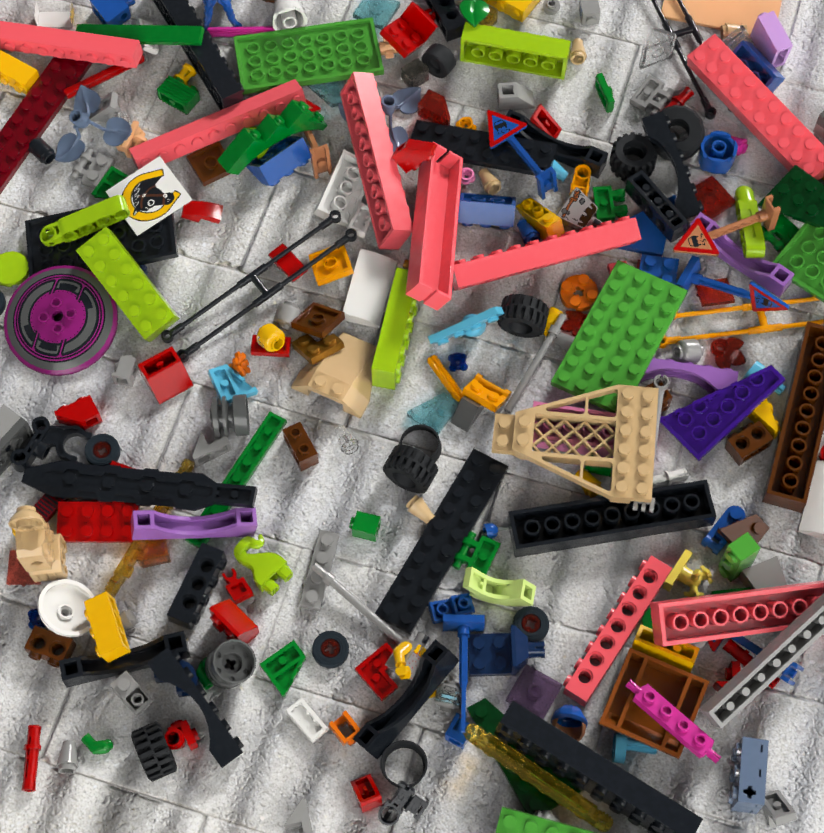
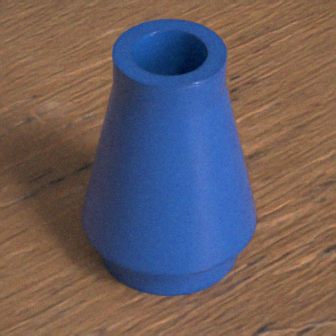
[517,219,540,244]

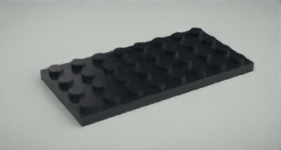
[25,207,179,277]

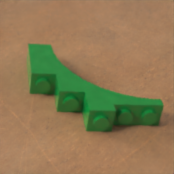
[217,100,328,175]

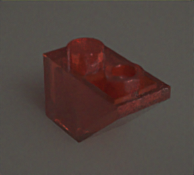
[418,89,450,125]

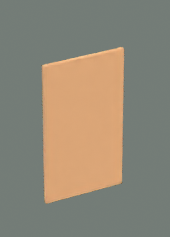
[661,0,782,36]

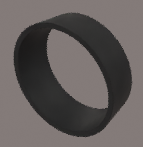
[399,424,442,462]
[380,740,428,788]

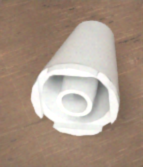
[272,0,307,31]

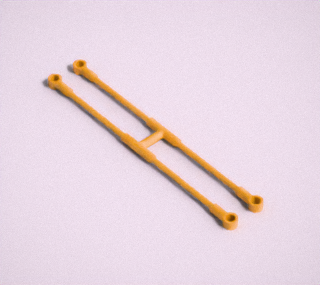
[659,297,824,349]

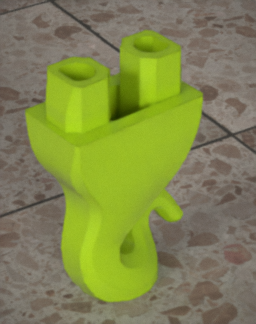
[233,534,293,596]

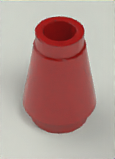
[164,728,186,750]

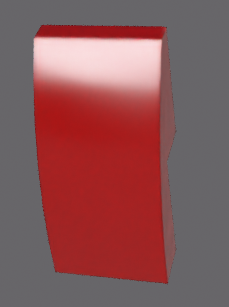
[181,201,223,224]
[268,243,308,283]

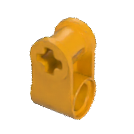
[569,164,591,197]

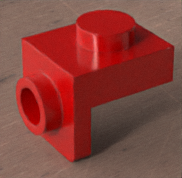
[167,719,200,751]

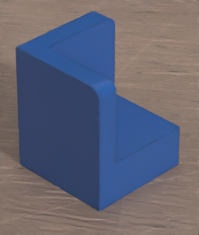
[445,713,475,749]

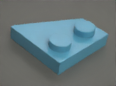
[208,364,258,404]

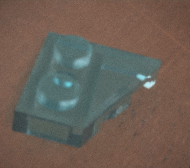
[307,81,344,108]
[407,393,460,435]

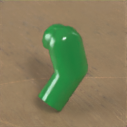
[196,657,213,690]
[81,733,113,755]

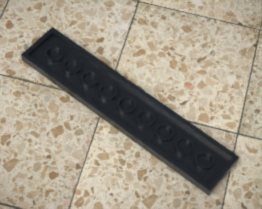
[375,449,509,635]

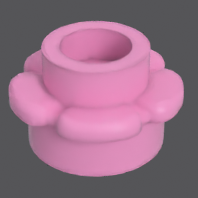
[461,167,476,185]

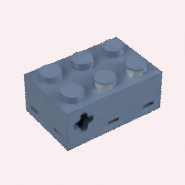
[728,737,769,814]

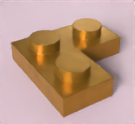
[291,333,345,365]

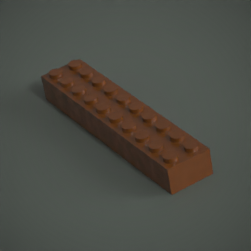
[762,322,824,513]

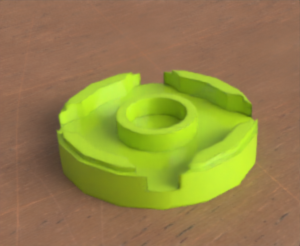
[0,251,29,287]

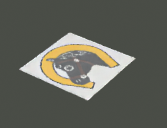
[105,156,192,236]

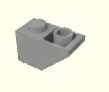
[497,82,534,111]
[110,671,153,716]

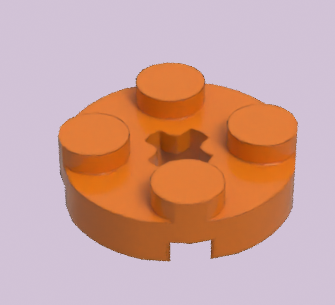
[560,274,598,312]

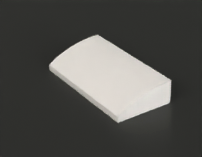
[313,149,365,227]
[343,249,397,328]
[797,460,824,540]

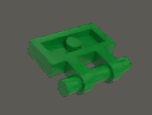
[762,214,799,252]
[452,531,501,575]

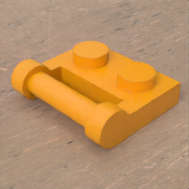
[461,373,512,413]

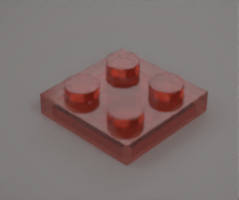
[695,176,735,219]

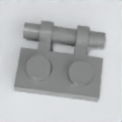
[630,75,674,115]
[70,148,116,189]

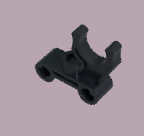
[10,416,92,472]

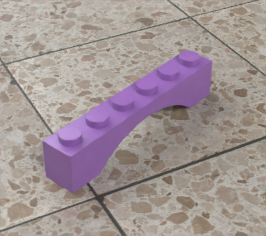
[689,212,795,298]
[640,357,738,394]
[131,507,258,540]

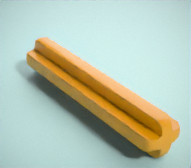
[427,355,464,404]

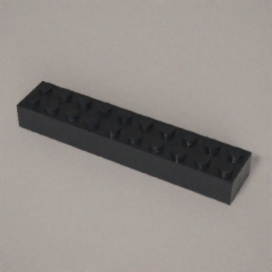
[153,0,245,110]
[507,480,717,558]
[494,701,703,833]

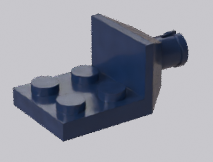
[468,625,545,677]

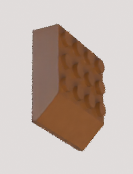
[599,647,710,759]

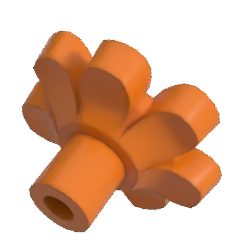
[229,351,251,376]

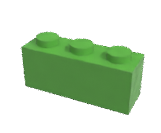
[718,532,761,582]

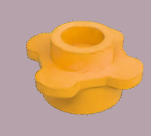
[455,117,477,130]

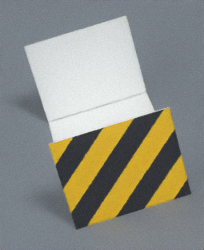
[34,1,74,27]

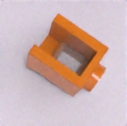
[328,710,360,746]

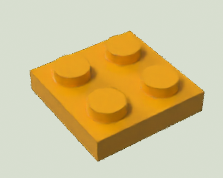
[308,244,354,286]

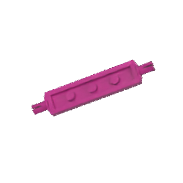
[625,679,721,764]

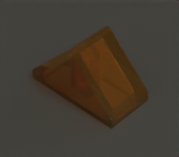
[137,539,171,568]

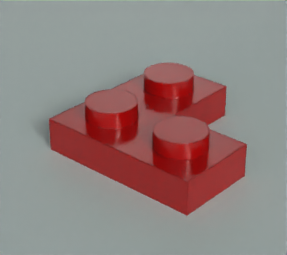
[355,642,398,701]

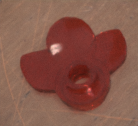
[560,310,588,336]
[710,337,746,369]

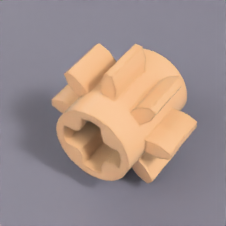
[379,38,398,59]

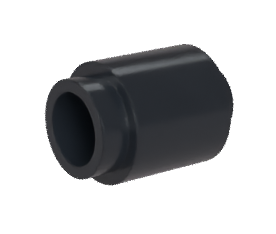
[28,138,56,165]

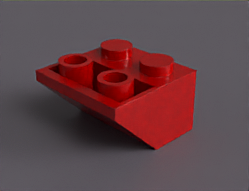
[138,346,194,405]
[209,598,259,644]

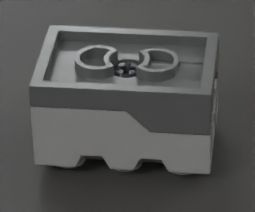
[0,404,34,475]

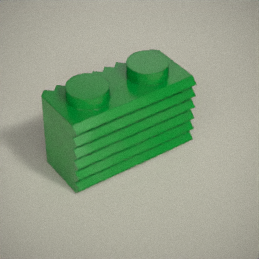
[157,75,200,115]

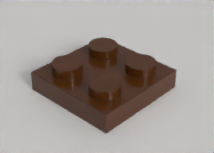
[186,141,230,186]
[291,302,345,339]

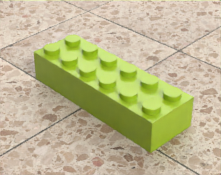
[460,22,571,80]
[76,227,180,342]
[371,268,418,390]

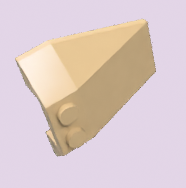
[291,332,377,419]

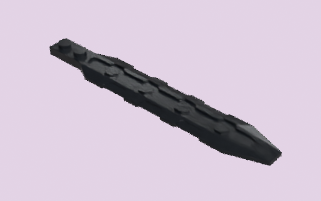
[21,460,258,511]

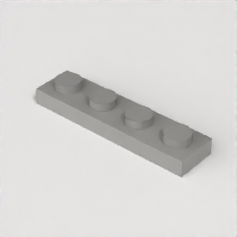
[300,530,340,611]

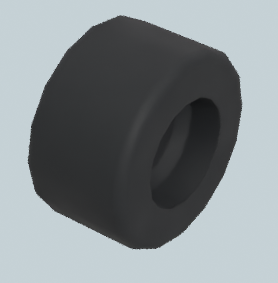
[421,43,456,78]

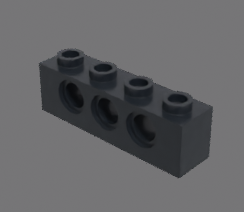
[425,0,467,42]
[625,170,689,243]
[167,543,227,630]

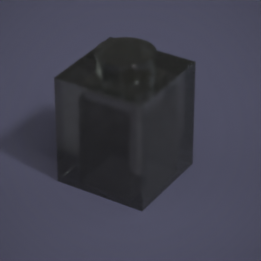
[401,58,429,87]

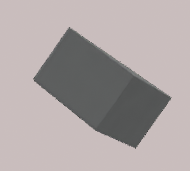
[451,396,484,432]

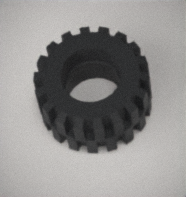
[609,132,658,182]
[497,294,549,338]
[383,444,438,494]
[131,721,177,782]

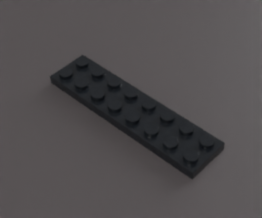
[410,120,558,176]

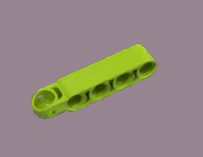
[734,185,765,258]
[40,195,130,247]

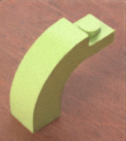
[462,567,536,607]

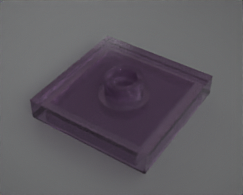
[506,664,563,720]

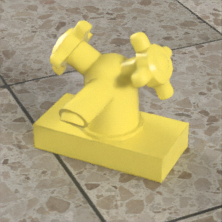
[662,549,713,597]

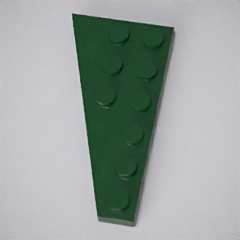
[758,165,824,228]
[467,698,585,815]

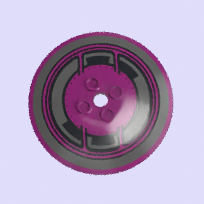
[4,265,118,376]

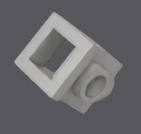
[111,354,139,387]

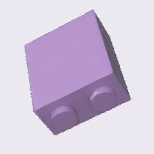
[750,11,793,68]

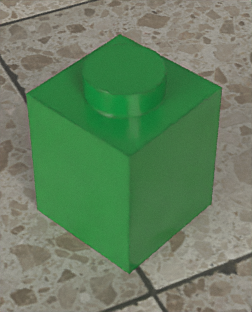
[349,511,381,542]

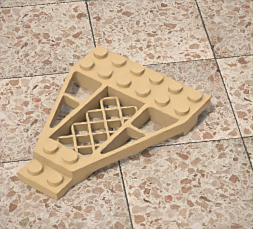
[492,384,659,504]

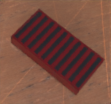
[34,494,69,523]

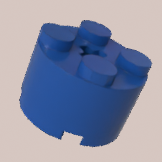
[697,131,738,174]

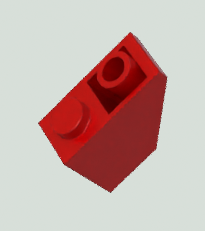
[392,139,437,173]
[54,395,103,430]

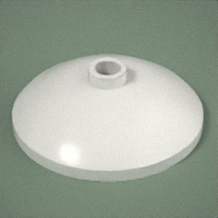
[37,579,95,637]

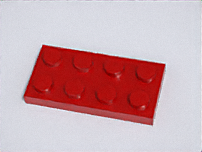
[57,501,140,543]

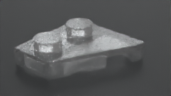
[722,25,753,51]

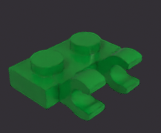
[593,186,628,222]

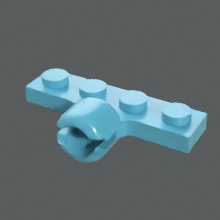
[428,307,504,346]

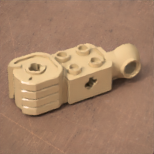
[8,505,68,582]

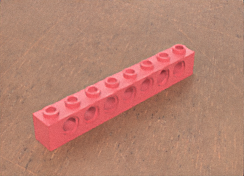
[563,555,672,707]

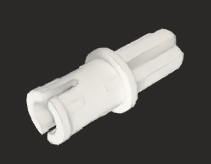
[653,468,688,488]

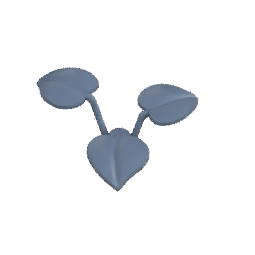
[55,85,132,163]
[338,87,421,152]

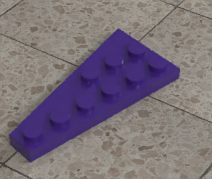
[660,365,786,461]

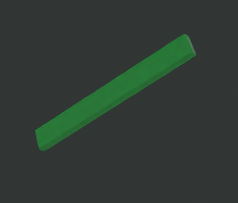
[76,24,205,46]
[185,412,287,548]

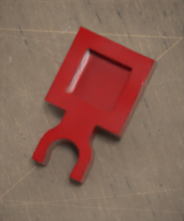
[222,568,254,605]

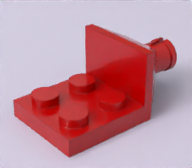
[379,2,438,59]

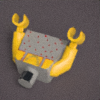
[385,632,436,698]

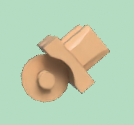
[116,120,148,158]

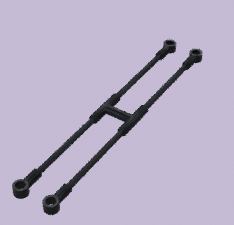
[651,0,731,120]
[161,210,357,363]

